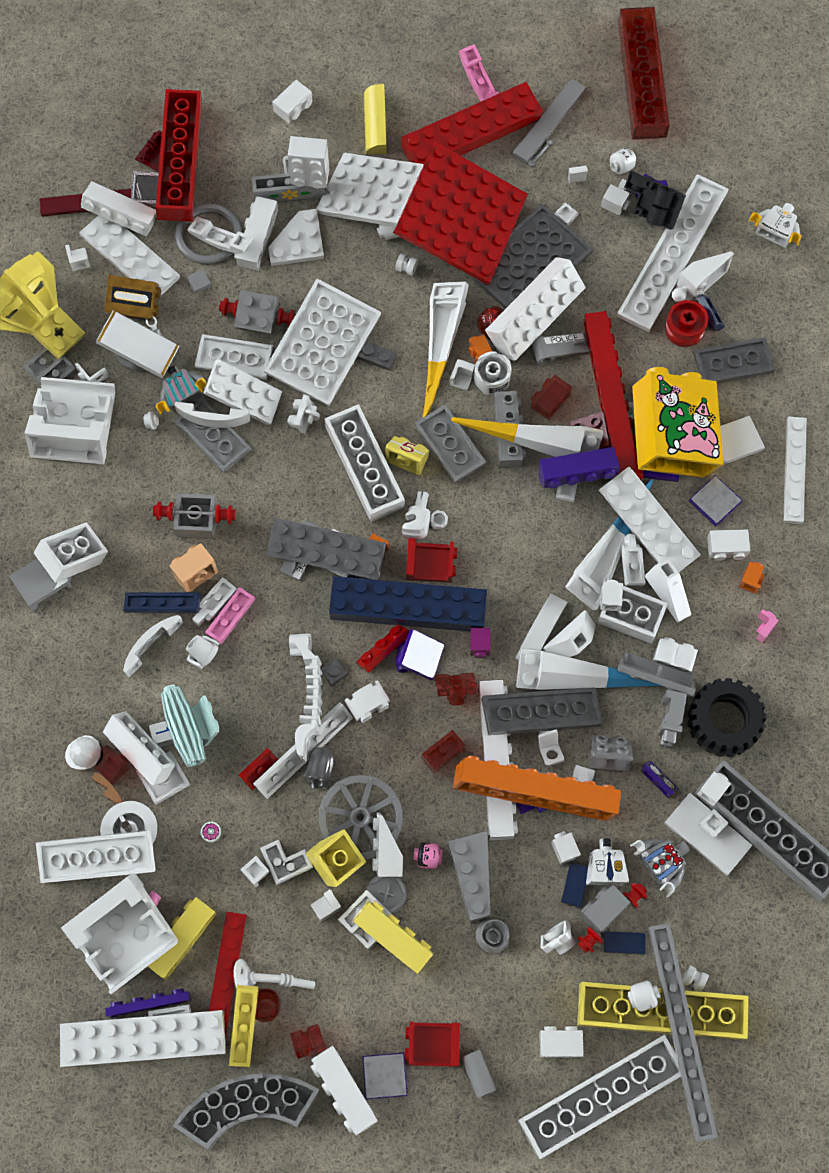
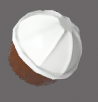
[65,735,104,770]

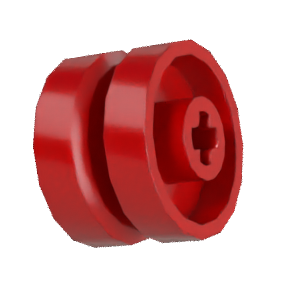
[665,300,709,347]

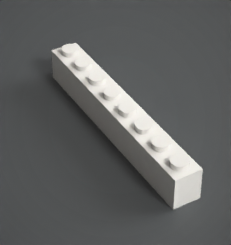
[479,680,518,840]

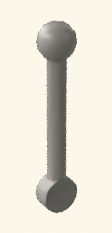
[528,139,553,167]

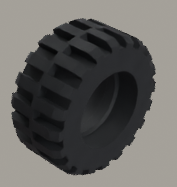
[687,678,767,757]

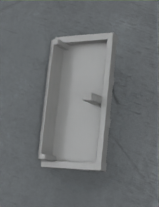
[617,652,696,696]

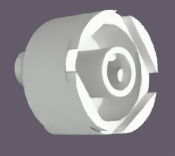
[345,680,390,723]

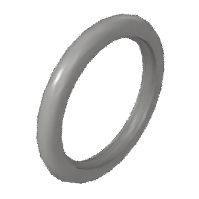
[175,204,242,264]

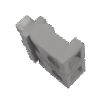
[657,690,687,748]

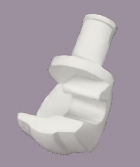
[402,491,431,539]

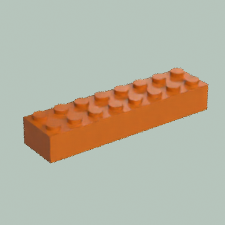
[453,756,621,821]

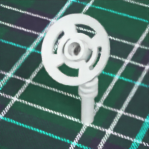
[234,959,315,990]

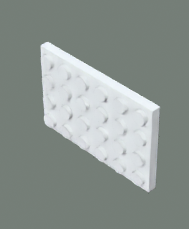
[317,153,423,227]
[264,279,381,407]

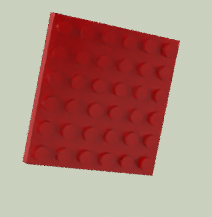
[393,141,528,285]

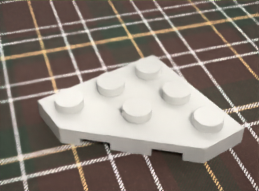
[268,209,324,266]

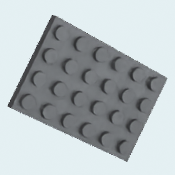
[466,204,593,309]

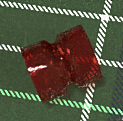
[290,1024,326,1059]

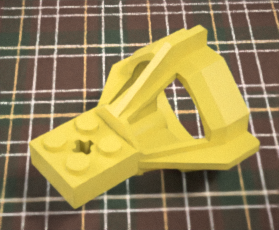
[0,251,85,359]

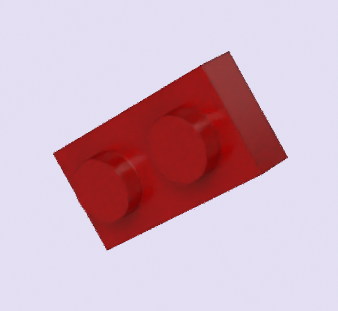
[238,748,278,790]

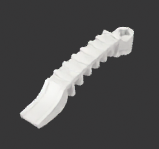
[289,633,323,762]

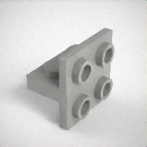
[590,735,633,772]

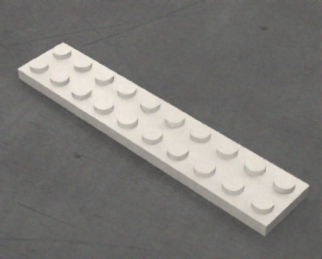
[617,174,729,332]

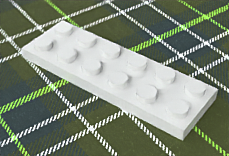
[79,215,180,295]
[599,467,701,573]
[36,830,156,883]

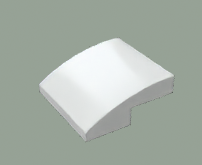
[338,890,390,950]

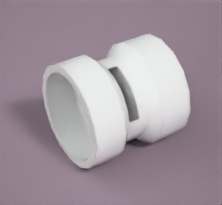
[395,253,418,276]
[682,965,709,992]

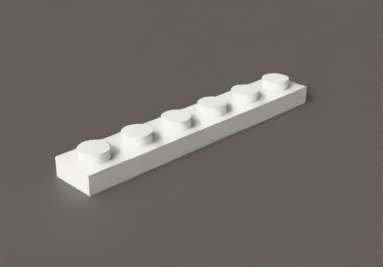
[783,416,807,524]
[253,702,353,799]

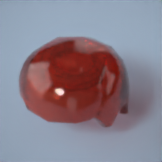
[255,988,281,1023]

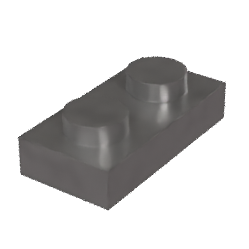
[356,341,397,371]

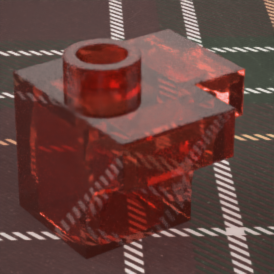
[96,745,130,785]

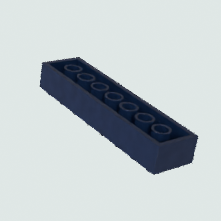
[329,576,487,632]

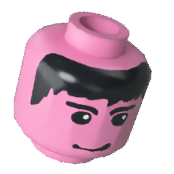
[413,842,443,869]

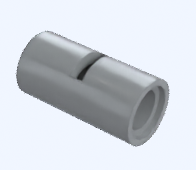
[461,1050,496,1098]

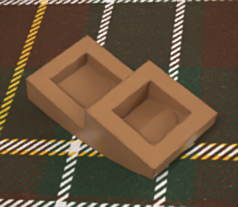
[91,772,124,804]

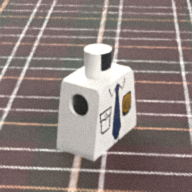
[586,838,629,886]

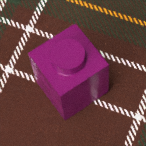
[470,628,490,658]

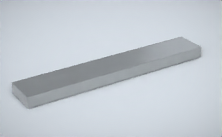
[513,79,586,164]

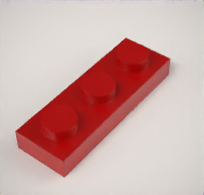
[356,624,409,673]

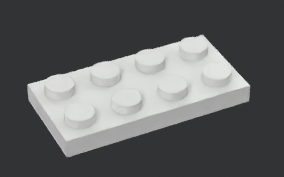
[203,359,282,425]

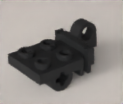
[624,171,686,230]

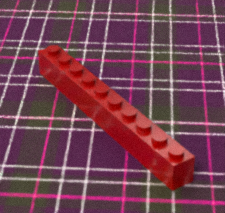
[583,311,643,480]

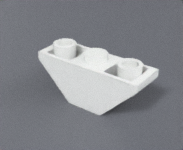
[543,610,596,657]

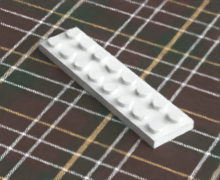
[60,1010,226,1067]

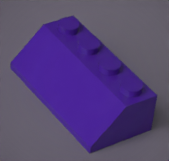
[538,447,619,488]

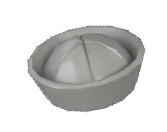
[476,917,511,953]

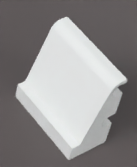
[24,377,115,464]
[61,874,178,994]

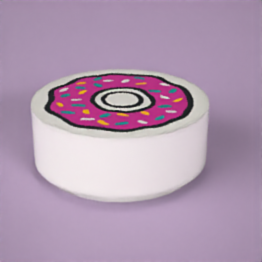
[201,822,222,843]

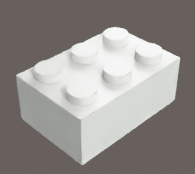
[288,136,329,188]
[34,522,108,583]
[598,586,668,644]

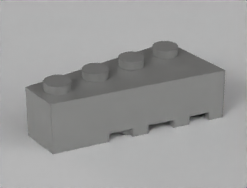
[448,831,490,923]

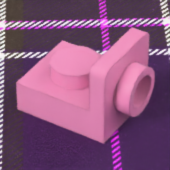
[756,609,779,643]

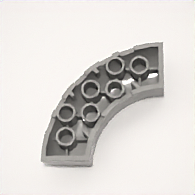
[173,1074,320,1150]

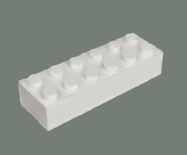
[485,257,586,361]
[324,404,405,522]

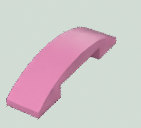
[459,44,499,101]

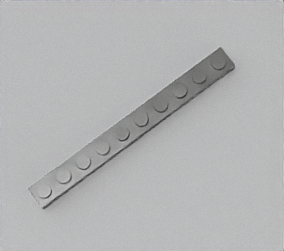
[648,923,718,1142]

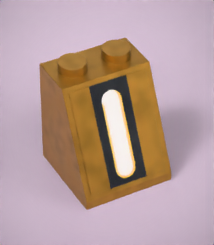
[104,275,161,320]

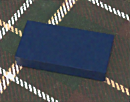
[561,863,588,908]
[604,931,646,955]

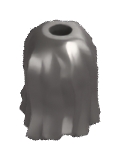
[303,747,334,790]

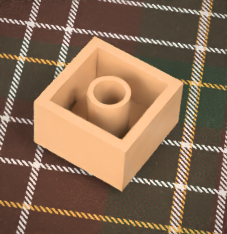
[169,543,218,592]

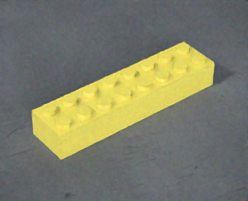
[577,982,748,1040]

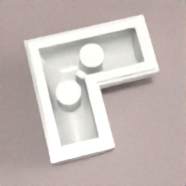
[260,839,314,885]

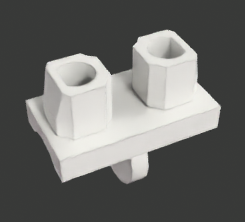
[287,395,320,433]

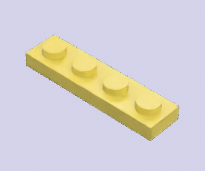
[229,985,258,1067]

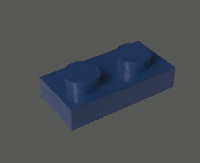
[697,294,725,331]

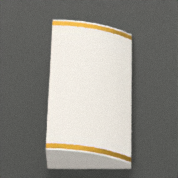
[96,310,179,379]

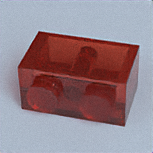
[531,374,572,420]
[422,730,465,774]

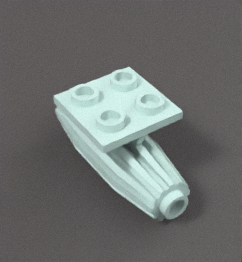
[161,685,219,767]

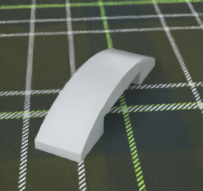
[187,216,253,253]
[175,402,251,428]
[515,594,568,661]
[123,615,183,678]

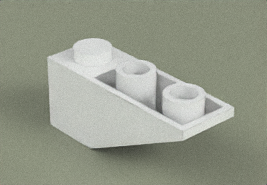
[644,559,691,623]
[372,813,403,877]

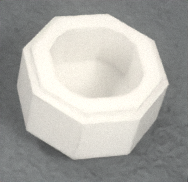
[429,510,448,530]

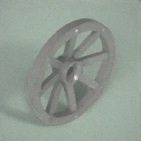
[318,775,403,860]

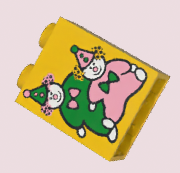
[632,367,724,478]

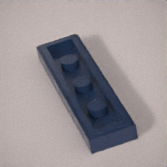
[123,592,201,613]

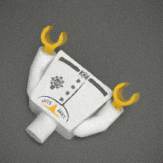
[748,203,802,248]

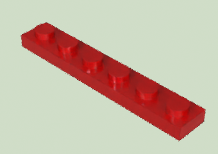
[209,911,247,1039]

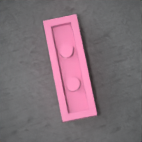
[205,587,256,645]

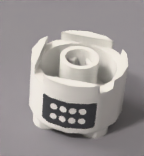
[474,351,512,395]

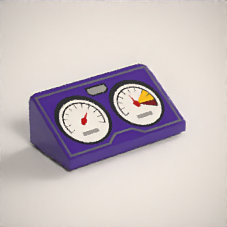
[641,761,679,798]

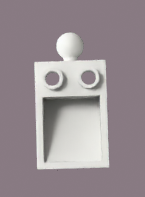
[672,252,734,302]

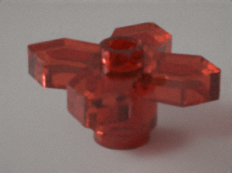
[435,673,477,706]

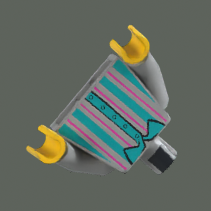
[156,366,207,415]

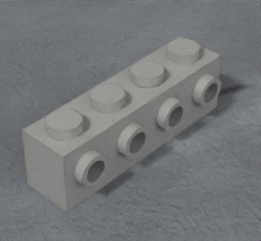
[494,391,526,468]

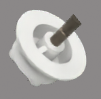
[101,801,157,844]

